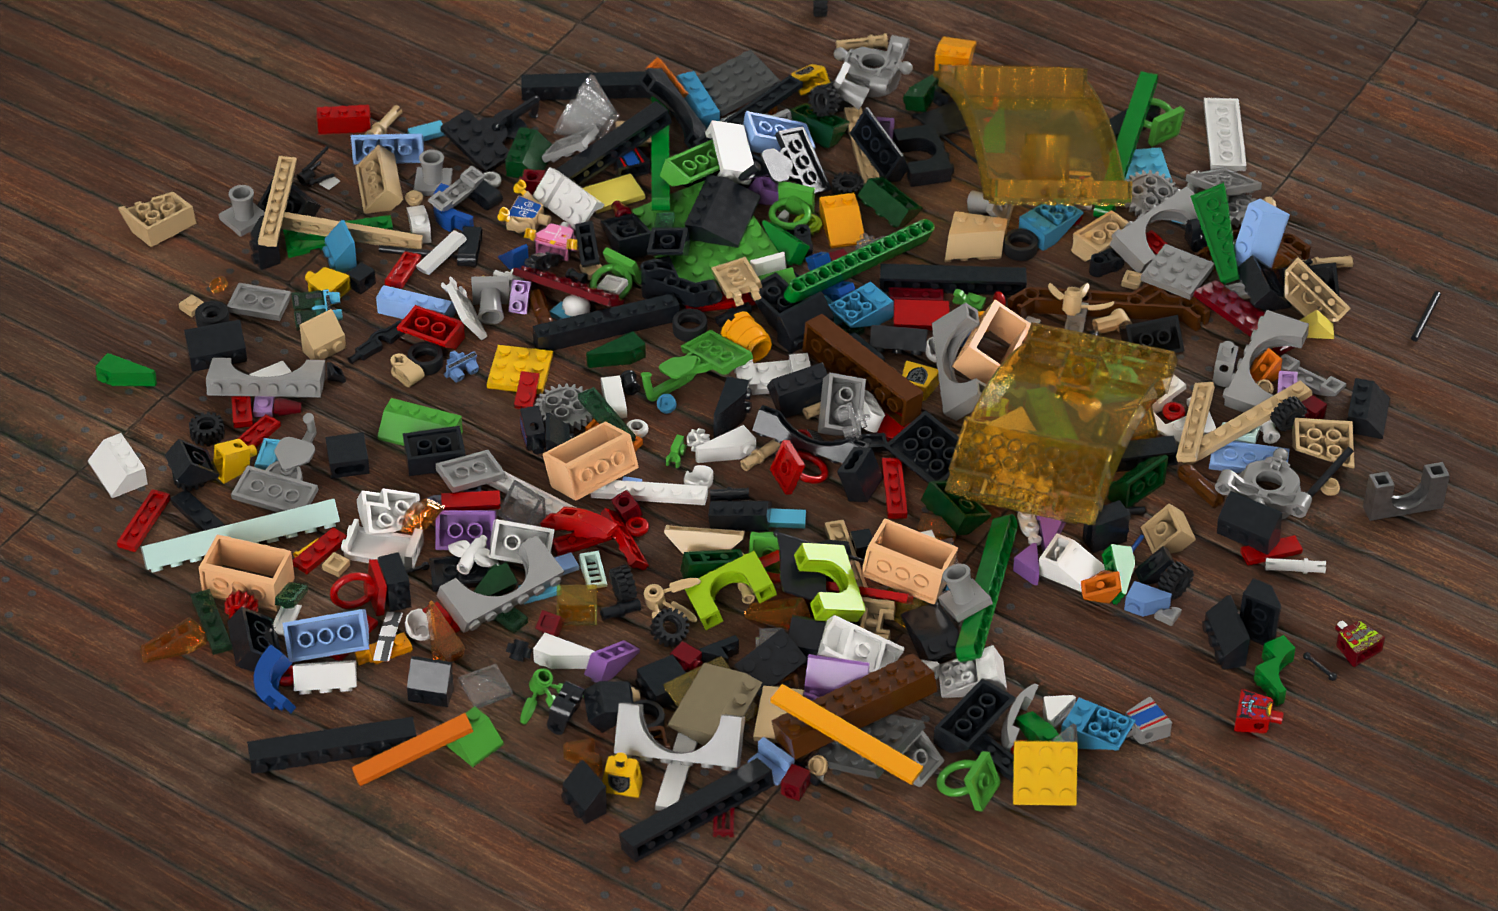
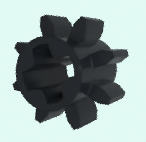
[506,639,532,662]

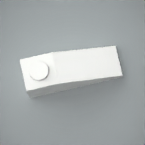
[406,205,431,244]
[696,425,756,463]
[533,633,595,669]

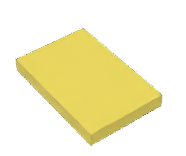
[582,173,645,214]

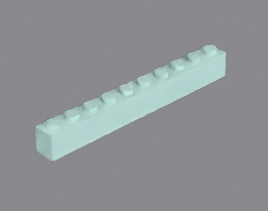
[141,499,340,572]

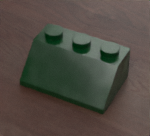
[790,103,850,148]
[505,127,552,179]
[858,177,923,228]
[1108,455,1168,508]
[921,480,991,536]

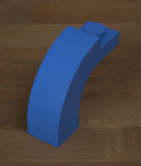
[433,183,474,232]
[806,252,855,301]
[254,645,296,713]

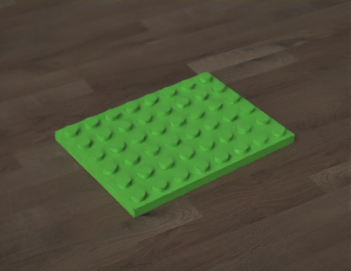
[631,181,779,291]

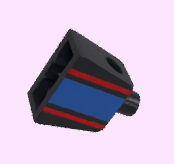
[613,146,650,178]
[520,405,545,455]

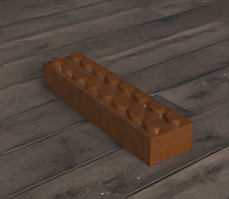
[802,314,924,427]
[771,653,937,760]

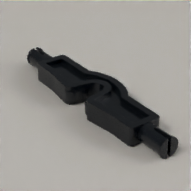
[525,252,564,272]
[347,320,406,364]

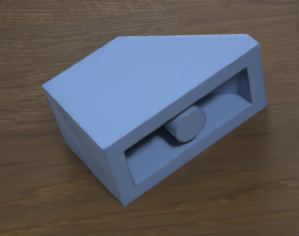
[1124,581,1172,617]

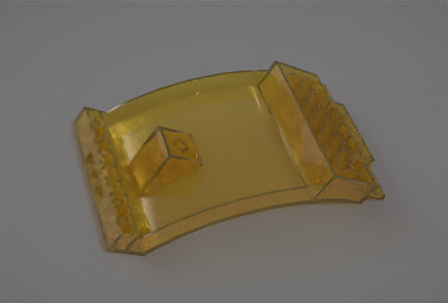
[934,64,1132,206]
[945,322,1178,526]

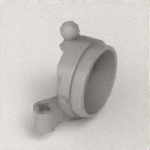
[834,35,913,97]
[1215,448,1312,520]

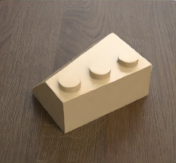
[119,192,196,247]
[945,211,1008,262]
[1292,418,1354,469]

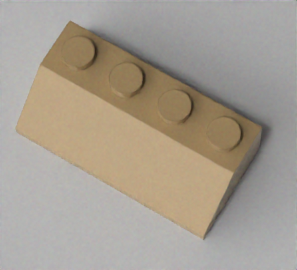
[355,144,403,214]

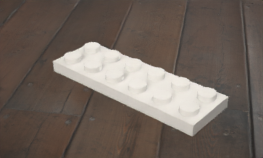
[1203,98,1246,171]

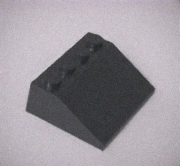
[684,175,761,248]
[884,410,981,484]

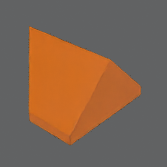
[1250,348,1282,383]
[1081,569,1122,604]

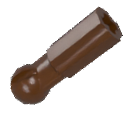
[529,289,555,325]
[1177,463,1226,508]

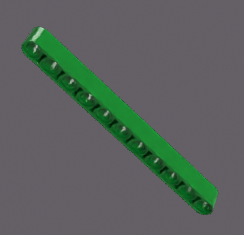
[1093,71,1158,218]
[651,96,670,211]
[784,219,935,303]
[956,514,1018,663]

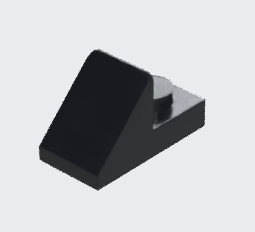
[1134,546,1174,585]
[699,635,739,669]

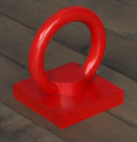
[770,440,829,495]
[330,559,387,616]

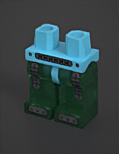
[291,289,343,331]

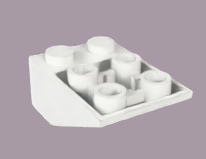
[1039,533,1105,592]
[939,645,1007,698]

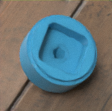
[657,394,677,414]

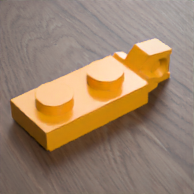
[355,632,412,666]

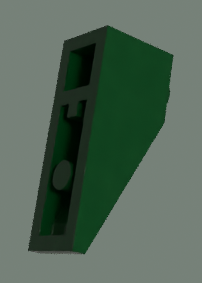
[903,71,942,112]
[586,331,646,368]
[680,549,743,579]
[473,562,518,597]

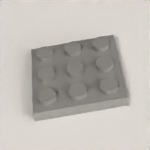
[1186,168,1262,197]
[1140,244,1214,300]

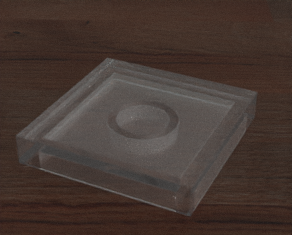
[459,664,513,708]

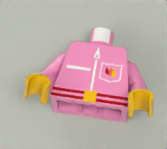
[524,222,579,261]

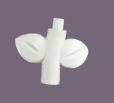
[448,535,499,575]

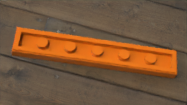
[352,713,474,786]

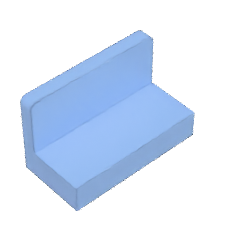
[747,737,794,786]

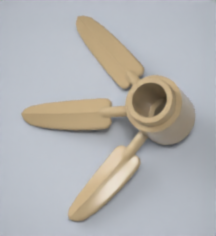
[1048,283,1114,316]
[644,578,701,630]

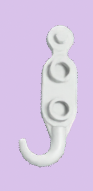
[1017,504,1042,546]

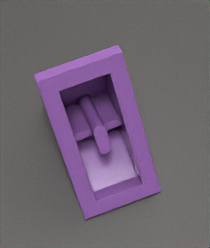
[1013,543,1039,585]

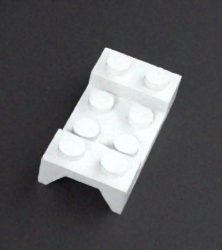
[532,167,605,230]
[734,353,811,395]
[817,615,904,673]

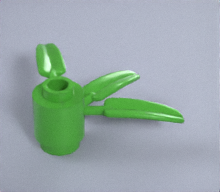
[520,669,584,724]

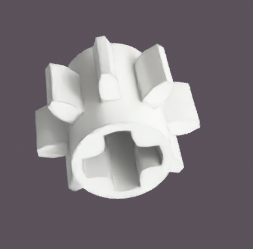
[687,428,710,452]

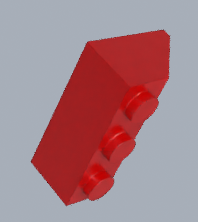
[317,105,371,135]
[397,305,465,349]

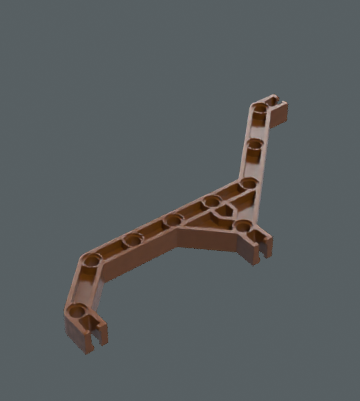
[1008,230,1311,331]

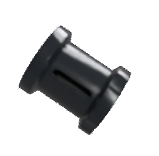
[565,267,588,284]
[620,370,640,395]

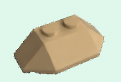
[1284,257,1351,322]
[664,525,745,554]

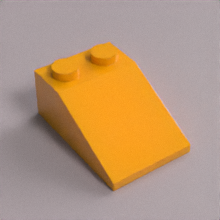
[934,37,976,75]
[819,193,866,248]

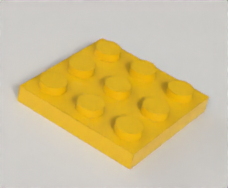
[487,345,553,394]
[1013,741,1078,806]

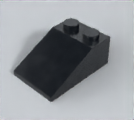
[600,213,651,259]
[749,272,805,331]
[713,376,752,439]
[900,602,959,663]

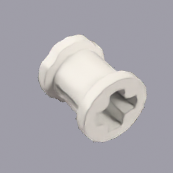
[1260,420,1280,444]

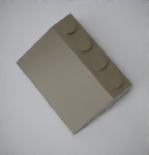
[667,663,762,746]

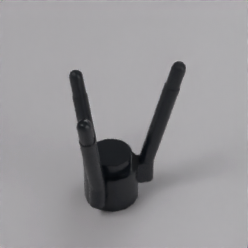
[297,146,334,186]

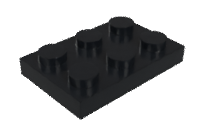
[734,628,808,698]

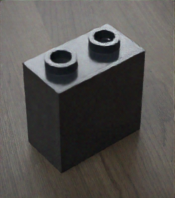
[325,432,370,479]
[837,447,883,502]
[1082,500,1131,553]
[378,552,412,612]
[635,654,692,708]

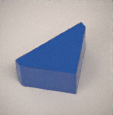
[498,244,529,270]

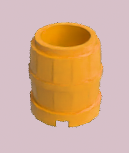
[721,311,772,362]

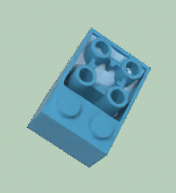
[1019,194,1083,251]
[829,281,894,328]
[1061,698,1136,750]

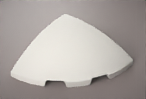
[357,489,420,535]

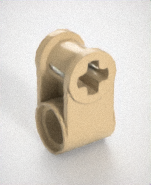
[390,353,425,388]

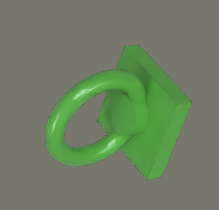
[1143,98,1185,147]
[769,181,815,230]
[590,247,641,299]
[749,532,780,574]
[937,751,1001,811]

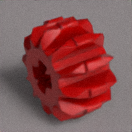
[224,589,259,619]

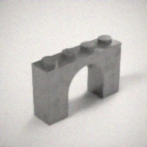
[1363,462,1450,521]

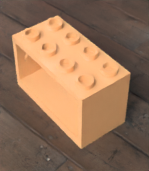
[952,300,1032,391]
[542,421,639,501]
[861,518,958,605]
[199,535,295,612]

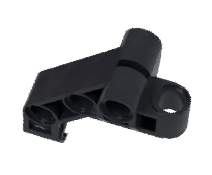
[641,256,723,308]

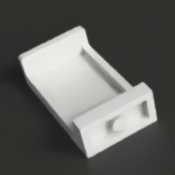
[705,120,754,185]
[341,519,424,570]

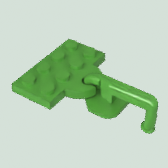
[641,330,753,402]

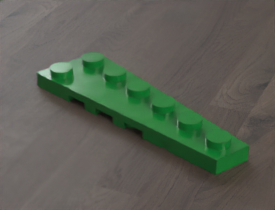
[1190,183,1240,285]
[283,215,393,258]

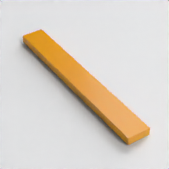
[770,684,923,785]

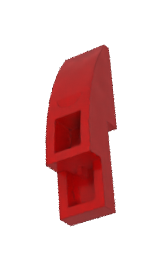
[540,507,618,539]

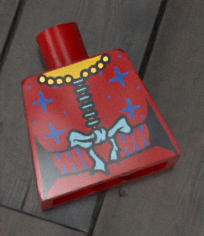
[1234,689,1284,733]

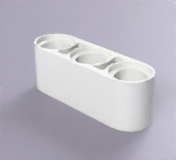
[601,375,627,420]
[862,390,885,433]

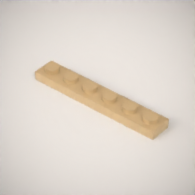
[1176,382,1215,462]

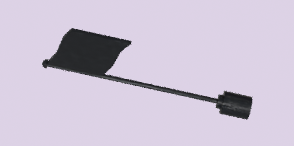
[912,97,1024,199]
[773,530,947,601]

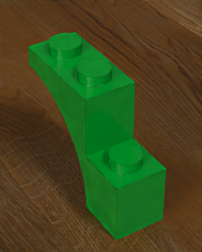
[1254,635,1296,706]

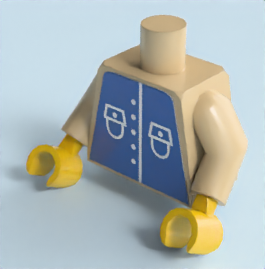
[497,180,551,233]

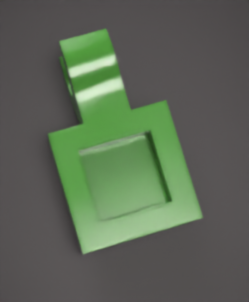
[952,289,986,311]
[666,435,687,468]

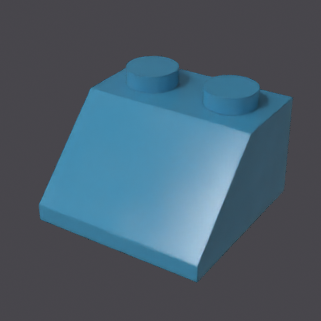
[323,220,357,273]

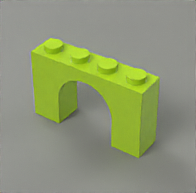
[794,543,866,622]
[684,551,777,630]

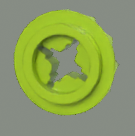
[793,214,822,235]

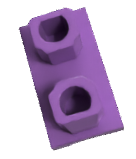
[508,279,531,315]

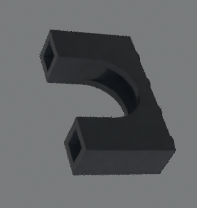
[893,124,954,187]

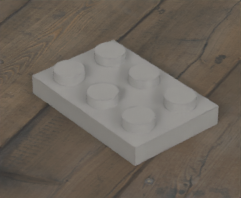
[541,126,599,163]
[227,283,292,321]
[436,450,505,493]

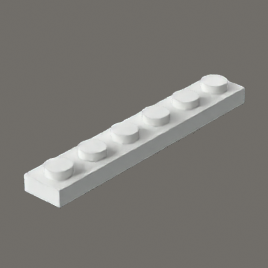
[590,480,708,505]

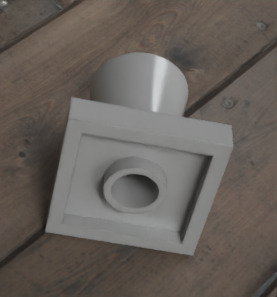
[824,62,870,110]
[414,150,453,196]
[967,179,1016,228]
[219,185,265,237]
[471,276,510,325]
[938,564,993,622]

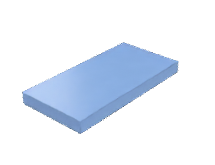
[1209,441,1289,474]

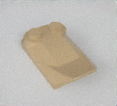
[1071,210,1129,261]

